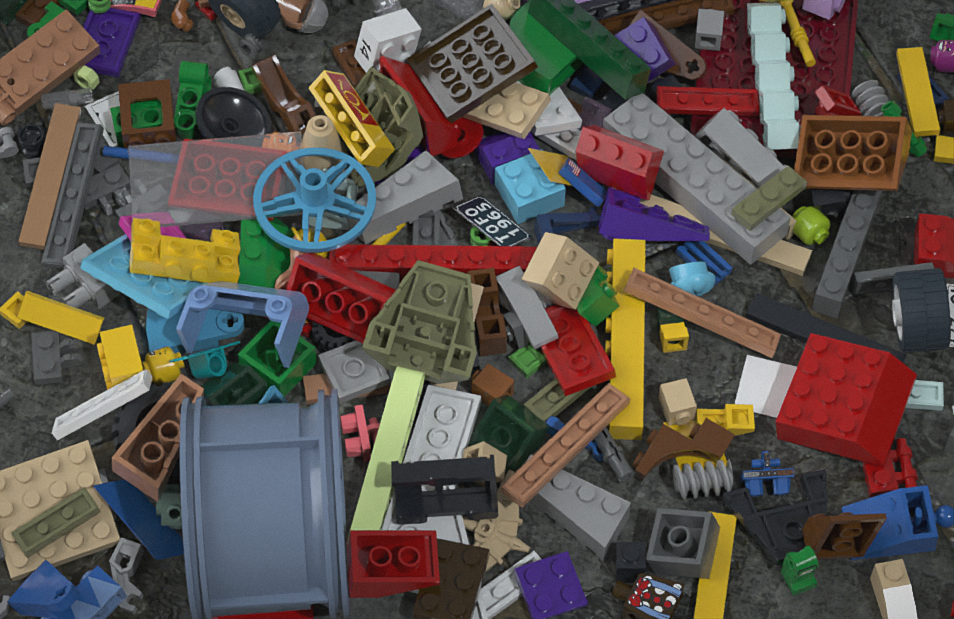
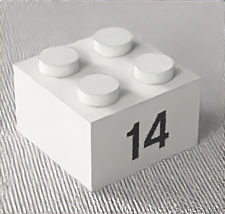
[354,8,422,73]

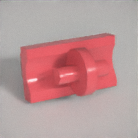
[340,405,380,462]

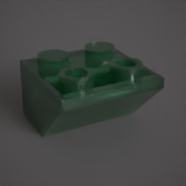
[202,362,268,406]

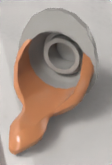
[277,0,328,33]

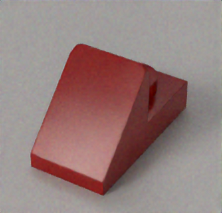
[815,85,862,116]

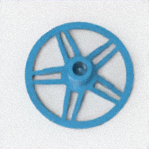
[253,148,376,253]

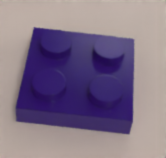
[513,551,588,619]

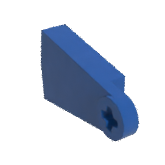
[7,560,80,618]

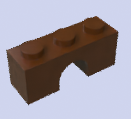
[468,268,507,356]

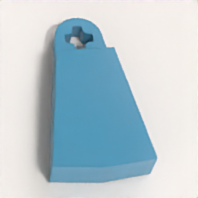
[146,308,244,354]

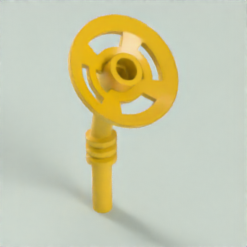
[759,0,816,67]

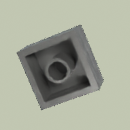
[646,508,720,579]

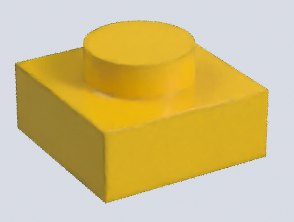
[0,291,28,329]

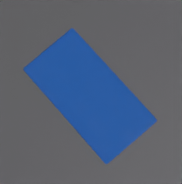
[93,479,184,560]

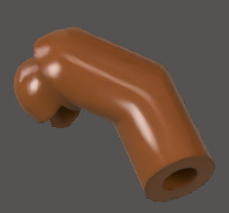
[171,0,193,32]

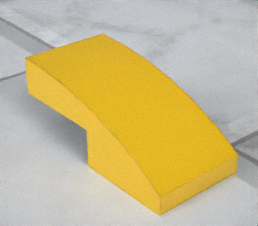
[695,404,755,436]

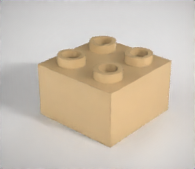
[521,232,599,310]

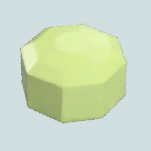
[73,66,100,91]

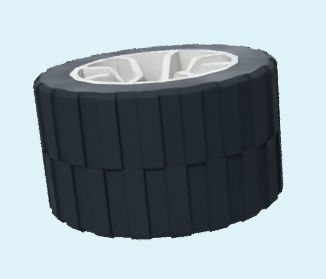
[892,268,951,353]

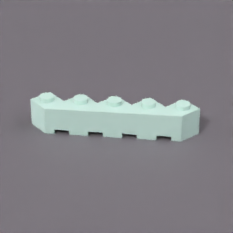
[747,2,801,150]

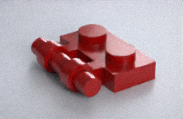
[862,438,918,498]

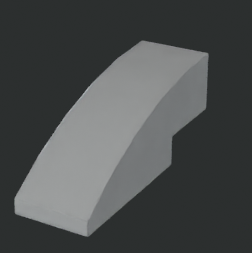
[496,266,559,350]

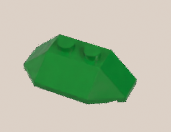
[238,217,294,288]

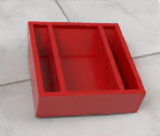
[775,333,917,467]

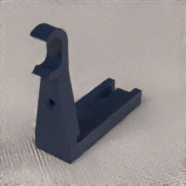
[534,206,601,245]

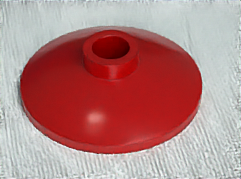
[440,117,483,158]

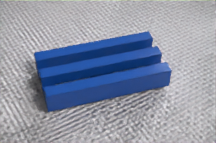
[676,241,733,287]

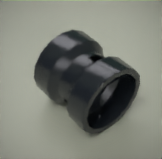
[18,124,45,159]

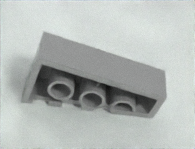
[695,108,787,188]
[346,151,463,244]
[526,454,631,562]

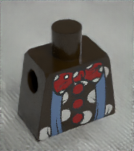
[611,573,685,619]

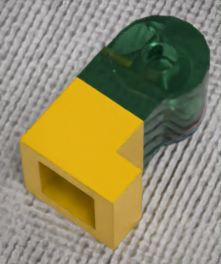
[656,306,689,353]

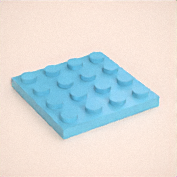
[80,234,208,319]

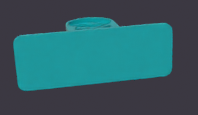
[169,341,240,380]

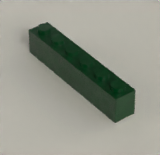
[528,0,651,100]

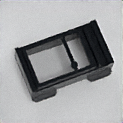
[391,454,498,525]

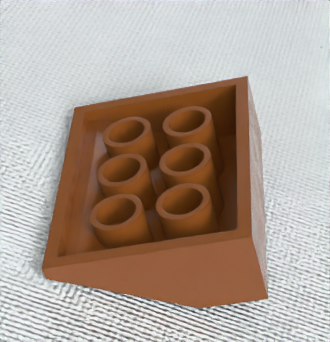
[794,115,912,191]

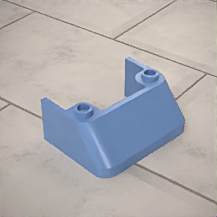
[176,281,309,368]

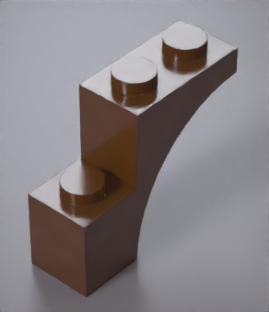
[250,54,316,137]
[632,418,735,481]

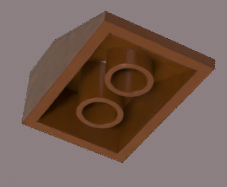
[802,512,887,560]

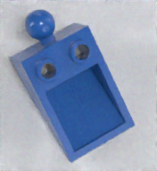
[841,485,954,560]

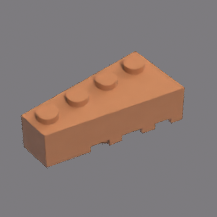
[112,374,204,502]

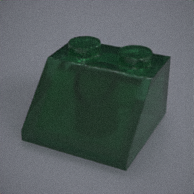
[469,395,550,473]

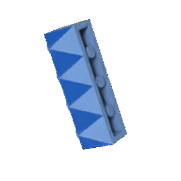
[41,566,127,619]

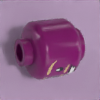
[931,40,954,73]

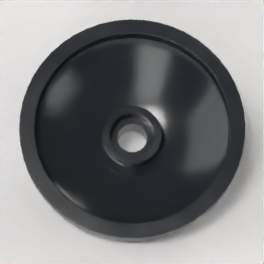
[195,87,271,148]

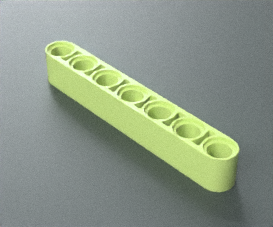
[347,366,425,544]

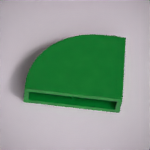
[509,0,584,96]

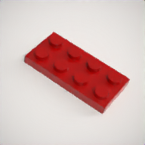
[539,305,616,396]

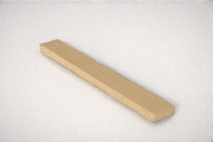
[612,187,812,276]

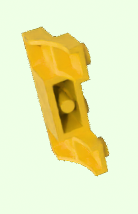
[129,218,240,283]

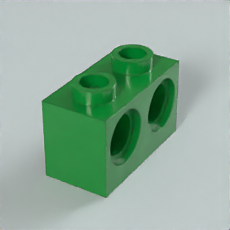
[110,100,163,147]

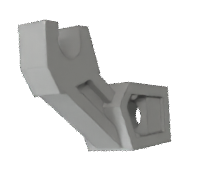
[109,538,144,615]

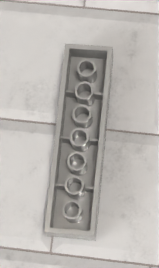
[603,93,791,265]

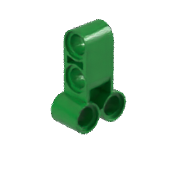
[174,61,212,140]

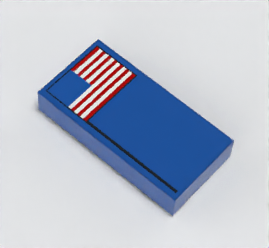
[559,158,607,206]

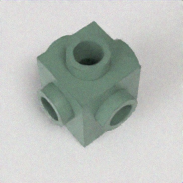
[156,484,182,529]

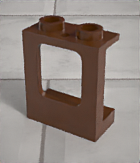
[118,79,177,150]

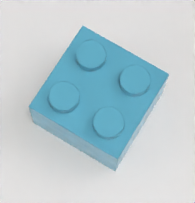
[495,149,566,224]

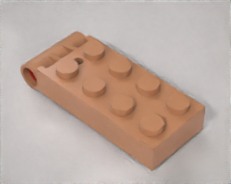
[0,9,100,126]

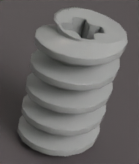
[852,80,889,116]
[673,459,733,500]

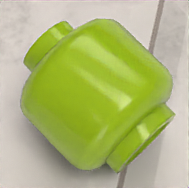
[792,206,830,245]

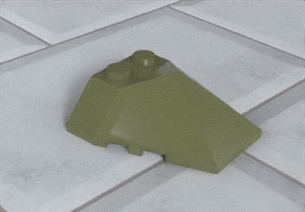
[347,67,423,187]
[362,260,477,384]

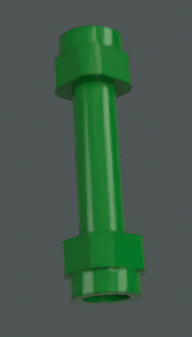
[881,101,928,157]

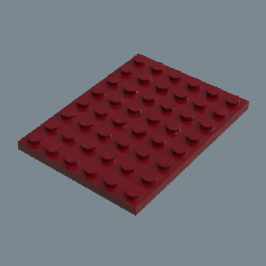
[690,0,858,159]

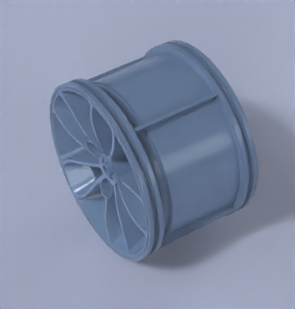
[180,389,350,619]

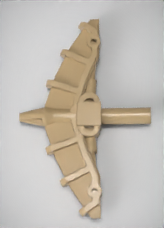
[462,470,530,572]

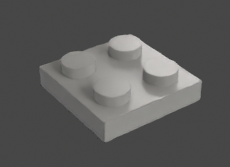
[318,341,390,403]

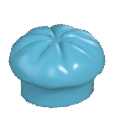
[669,262,715,296]

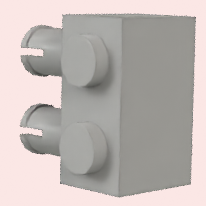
[45,243,120,309]

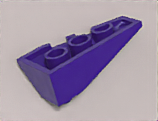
[599,187,710,241]

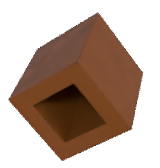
[470,364,515,413]

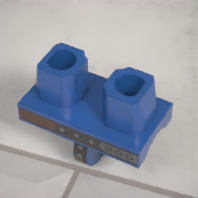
[740,451,794,497]

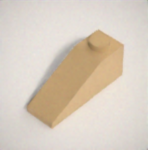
[870,559,917,619]

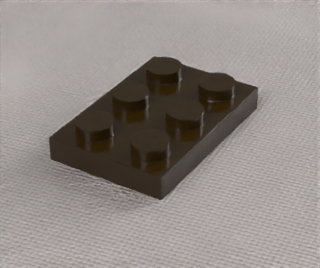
[412,538,490,619]

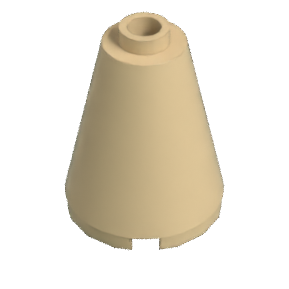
[297,115,348,175]

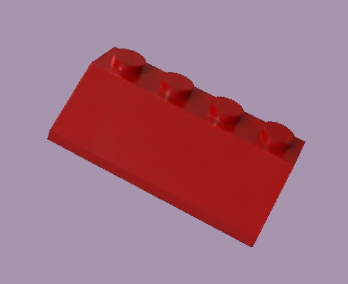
[379,56,459,156]
[286,252,396,343]

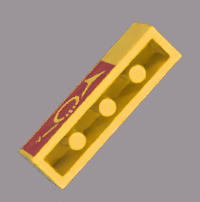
[309,70,395,167]

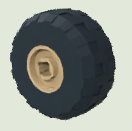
[208,0,281,39]

